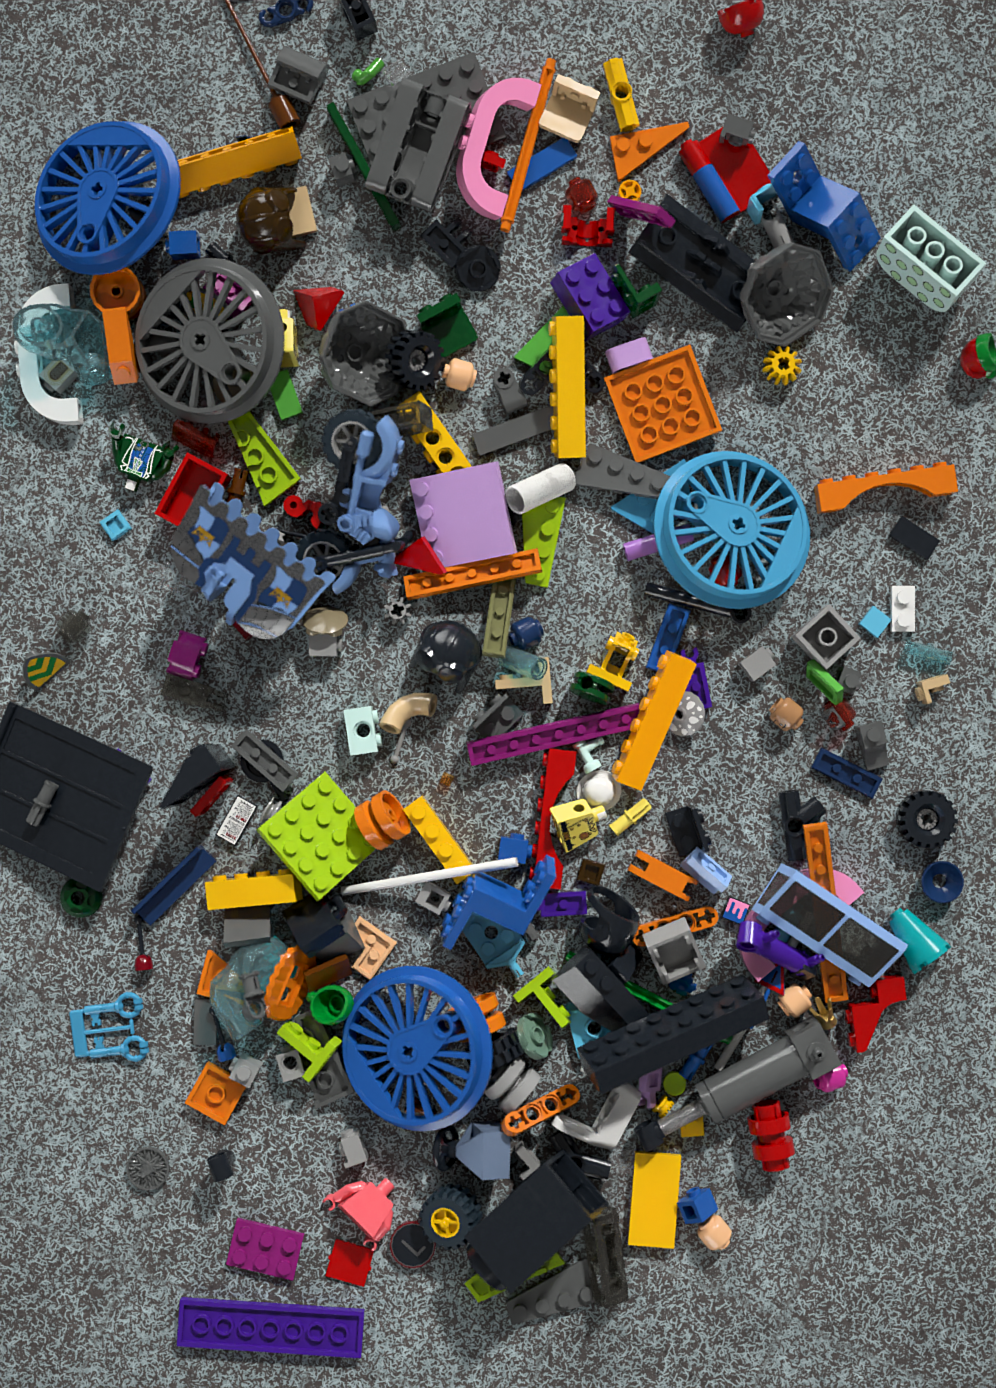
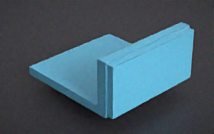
[746,184,777,225]

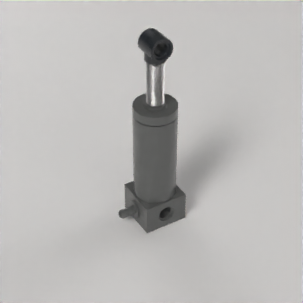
[633,1015,842,1151]

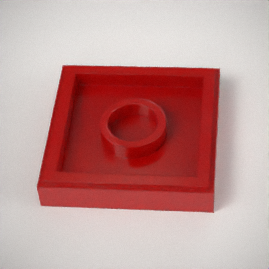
[189,775,233,817]

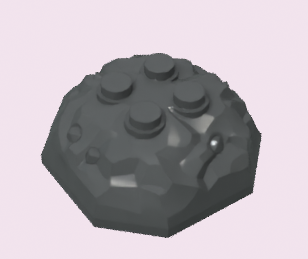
[740,243,834,347]
[319,300,411,406]

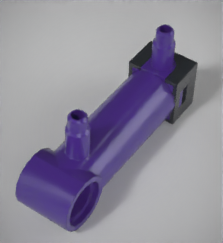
[736,921,825,981]

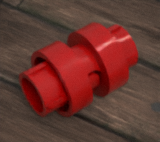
[747,1099,795,1172]

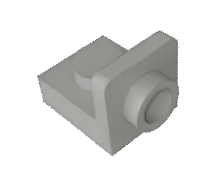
[514,1140,540,1180]

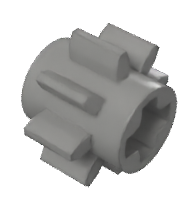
[384,597,412,625]

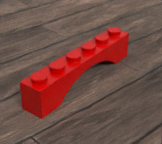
[529,748,577,890]

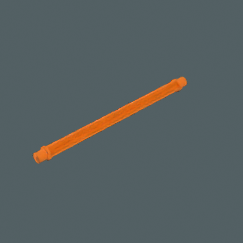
[500,58,556,233]

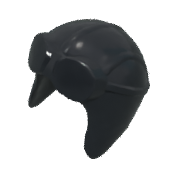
[410,620,482,694]

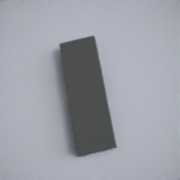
[472,406,554,457]

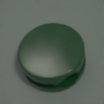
[569,671,615,705]

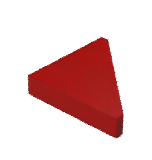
[394,536,447,575]

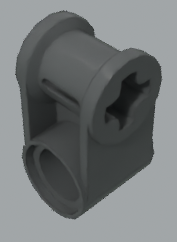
[493,368,528,415]

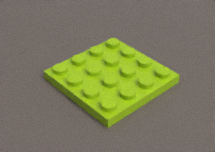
[256,772,376,901]

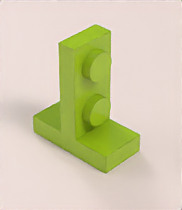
[513,966,571,1028]
[277,1020,342,1082]

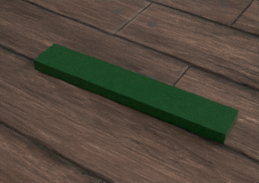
[326,102,401,231]

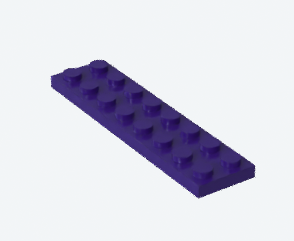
[177,1297,365,1358]

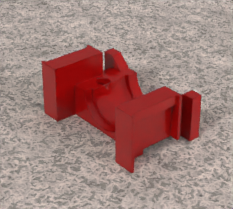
[561,205,616,248]

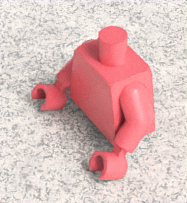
[323,1178,395,1251]

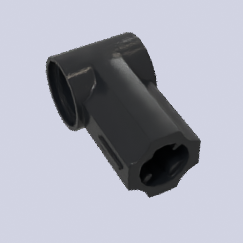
[206,1148,236,1182]

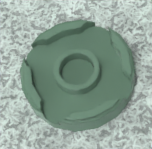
[517,1013,553,1060]

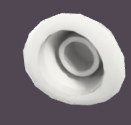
[576,770,622,811]

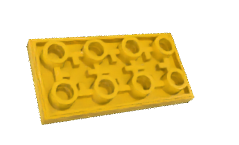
[628,1151,681,1249]

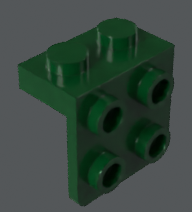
[416,293,478,358]

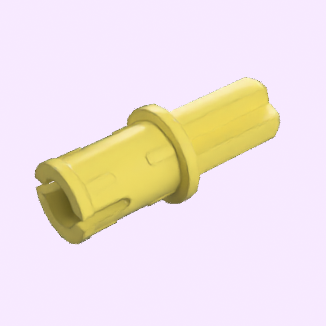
[609,798,652,836]

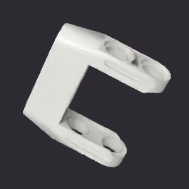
[552,1067,641,1150]

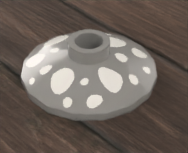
[668,691,705,736]

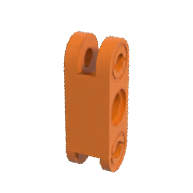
[627,849,699,902]

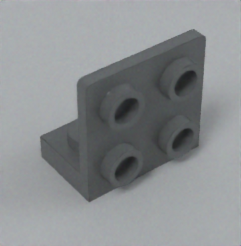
[472,694,524,738]

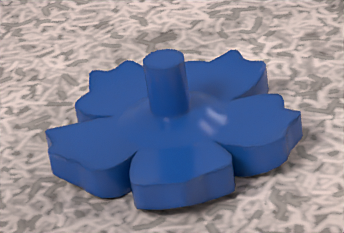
[669,974,697,996]

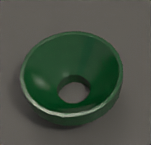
[60,879,103,918]

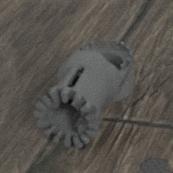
[238,971,267,1021]

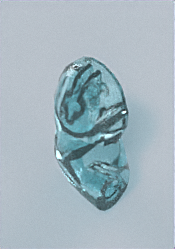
[12,304,112,386]
[210,937,288,1041]

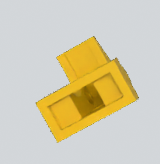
[586,632,640,692]

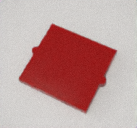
[325,1239,374,1287]

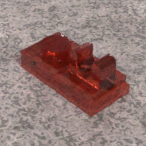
[171,418,220,459]

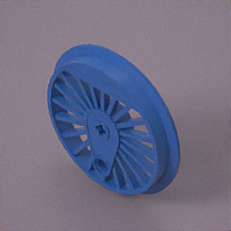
[35,121,181,275]
[342,966,493,1131]

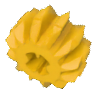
[762,346,802,386]

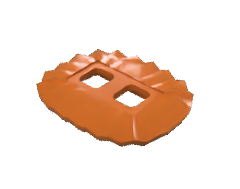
[264,945,317,1021]

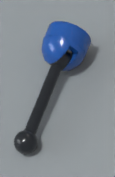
[209,1006,237,1062]

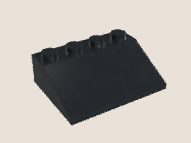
[159,743,236,810]

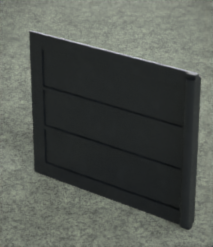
[0,701,153,892]

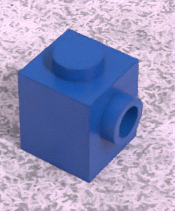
[498,833,532,864]
[677,1187,718,1224]

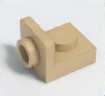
[915,674,950,704]

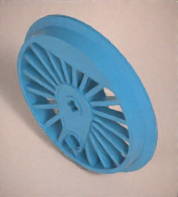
[653,451,810,609]

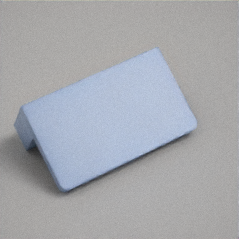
[680,847,732,894]

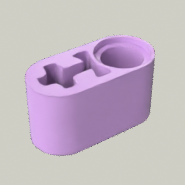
[605,337,653,374]

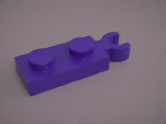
[680,647,712,709]
[537,890,587,917]

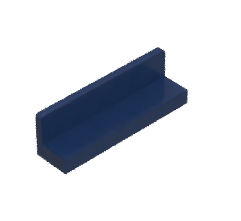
[131,845,217,926]

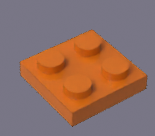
[185,1061,246,1125]

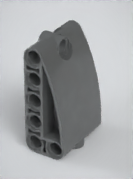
[365,78,472,213]

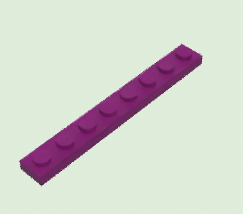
[466,703,640,766]

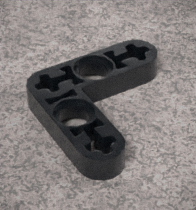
[519,344,605,395]

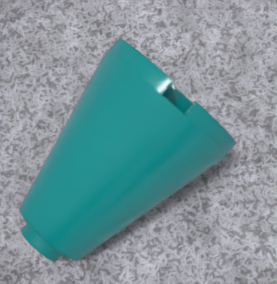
[889,908,951,974]

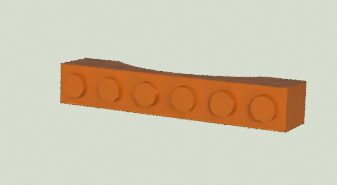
[814,462,958,514]

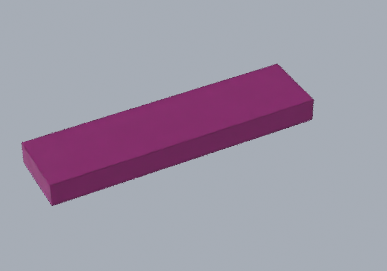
[607,195,675,228]

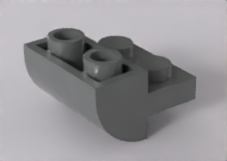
[268,46,330,106]

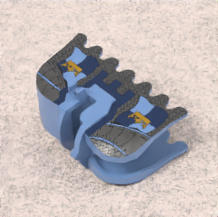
[170,482,336,639]

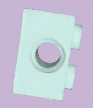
[344,706,383,756]

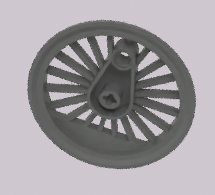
[135,258,285,424]

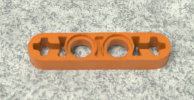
[633,906,718,947]
[501,1084,580,1137]

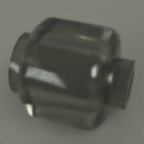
[57,609,92,644]

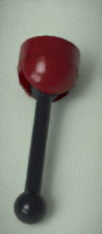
[134,915,154,971]

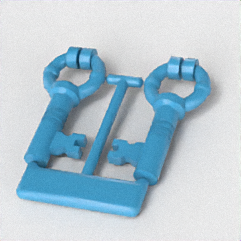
[69,992,149,1062]

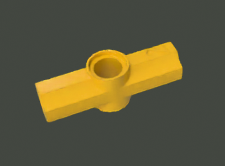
[603,57,640,132]

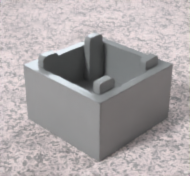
[642,917,706,985]

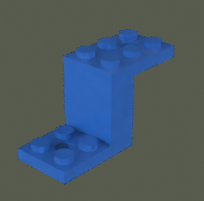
[767,141,881,272]
[441,855,556,950]

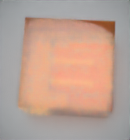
[439,771,454,787]

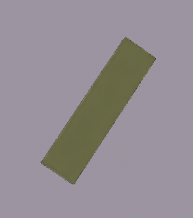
[482,578,516,659]

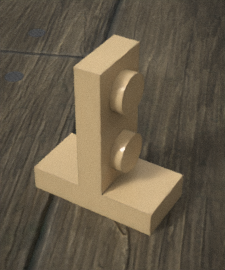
[495,657,553,704]

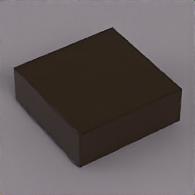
[577,858,605,886]

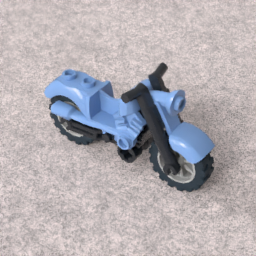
[296,409,413,595]

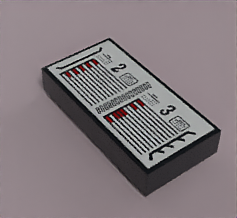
[215,795,258,846]

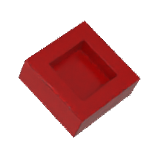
[481,150,506,172]

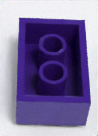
[550,253,630,342]

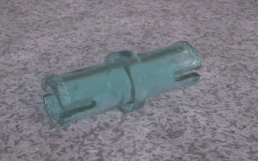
[904,640,953,665]

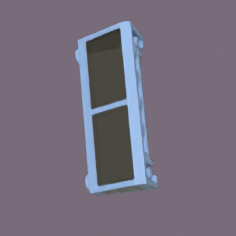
[751,863,908,987]

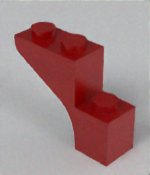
[845,974,907,1053]

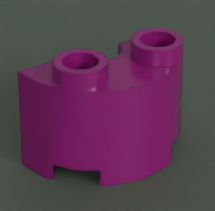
[166,630,209,681]

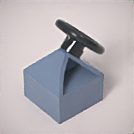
[432,1121,510,1180]

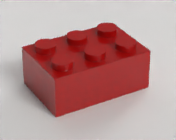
[154,452,232,526]

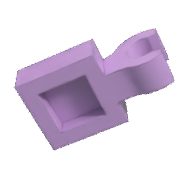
[638,1068,662,1108]

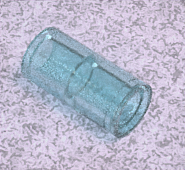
[498,645,548,680]

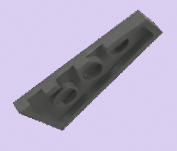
[575,443,670,499]
[295,1010,355,1110]
[506,1254,601,1325]

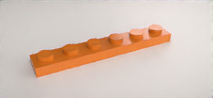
[403,548,542,601]

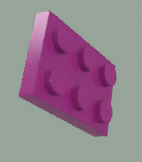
[226,1218,305,1281]

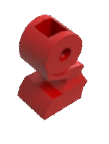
[283,495,324,530]

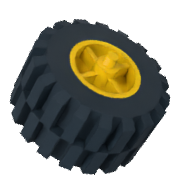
[419,1183,483,1250]

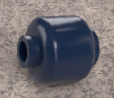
[508,617,544,650]

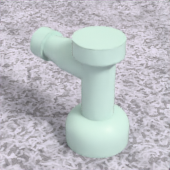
[572,737,605,775]

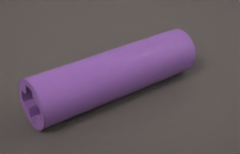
[623,523,694,561]

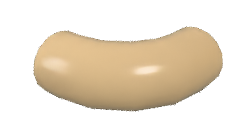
[379,693,437,734]

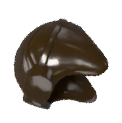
[236,187,306,254]

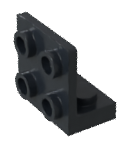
[665,804,712,857]

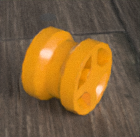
[618,180,641,201]

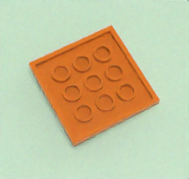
[604,344,722,463]

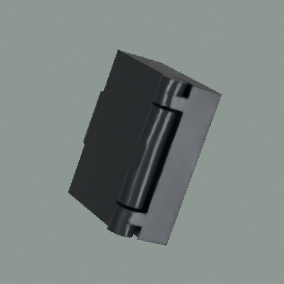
[282,893,348,958]

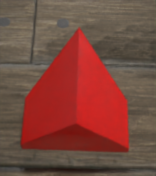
[293,287,345,331]

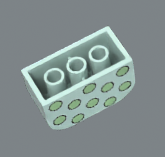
[876,205,986,312]

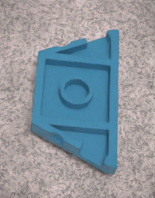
[610,459,690,534]

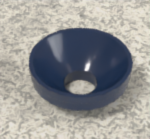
[921,861,964,903]

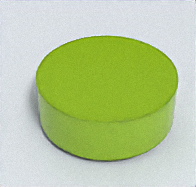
[663,1071,686,1096]

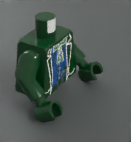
[108,422,179,493]

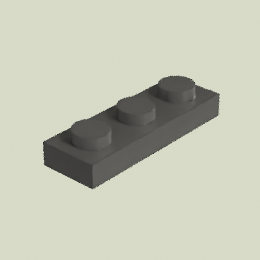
[231,729,299,792]

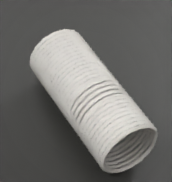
[506,463,576,514]

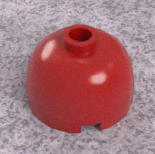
[717,0,764,38]

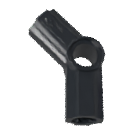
[549,1130,611,1182]

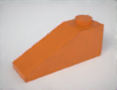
[102,307,140,385]

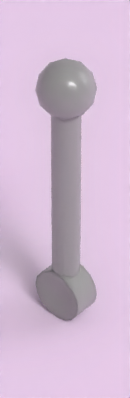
[390,719,411,764]

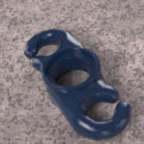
[259,0,313,28]

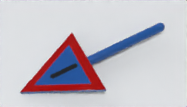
[750,964,785,1029]

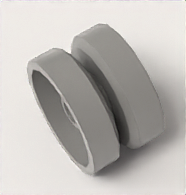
[484,1056,541,1114]

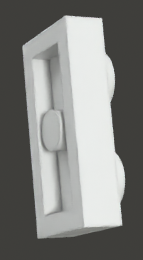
[890,586,915,632]

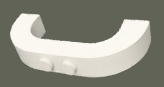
[14,283,84,425]

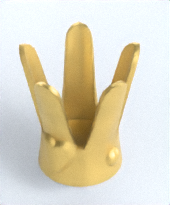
[809,997,837,1030]

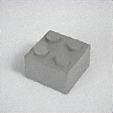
[791,604,860,670]

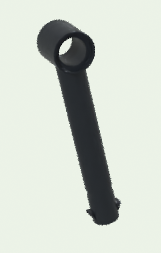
[644,582,752,625]

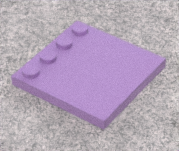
[409,461,517,567]

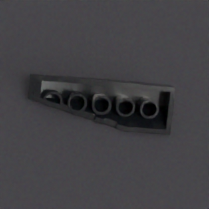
[551,947,649,1032]

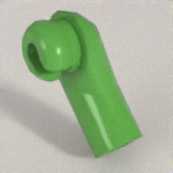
[352,58,384,85]

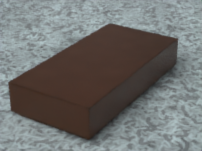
[303,954,352,992]

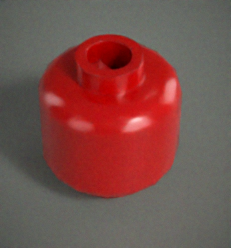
[708,555,742,587]

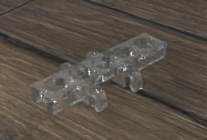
[144,560,202,596]

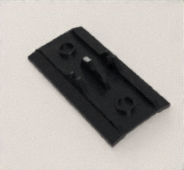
[628,194,755,333]

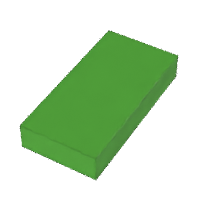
[270,370,304,421]
[806,659,844,705]

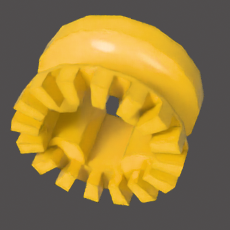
[652,1095,674,1118]

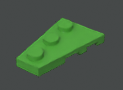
[514,306,570,374]

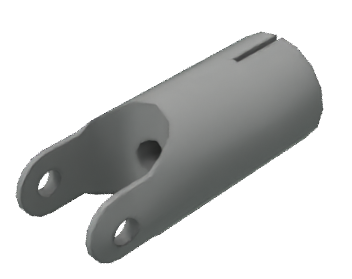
[761,198,795,249]

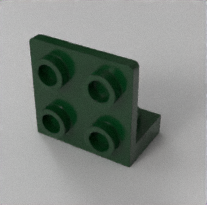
[610,263,662,319]

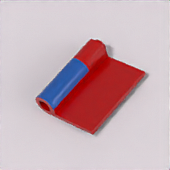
[678,127,772,224]

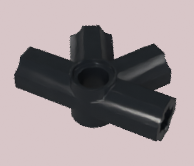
[778,790,829,861]

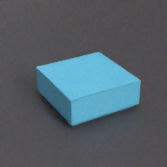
[99,509,132,541]
[859,606,892,638]

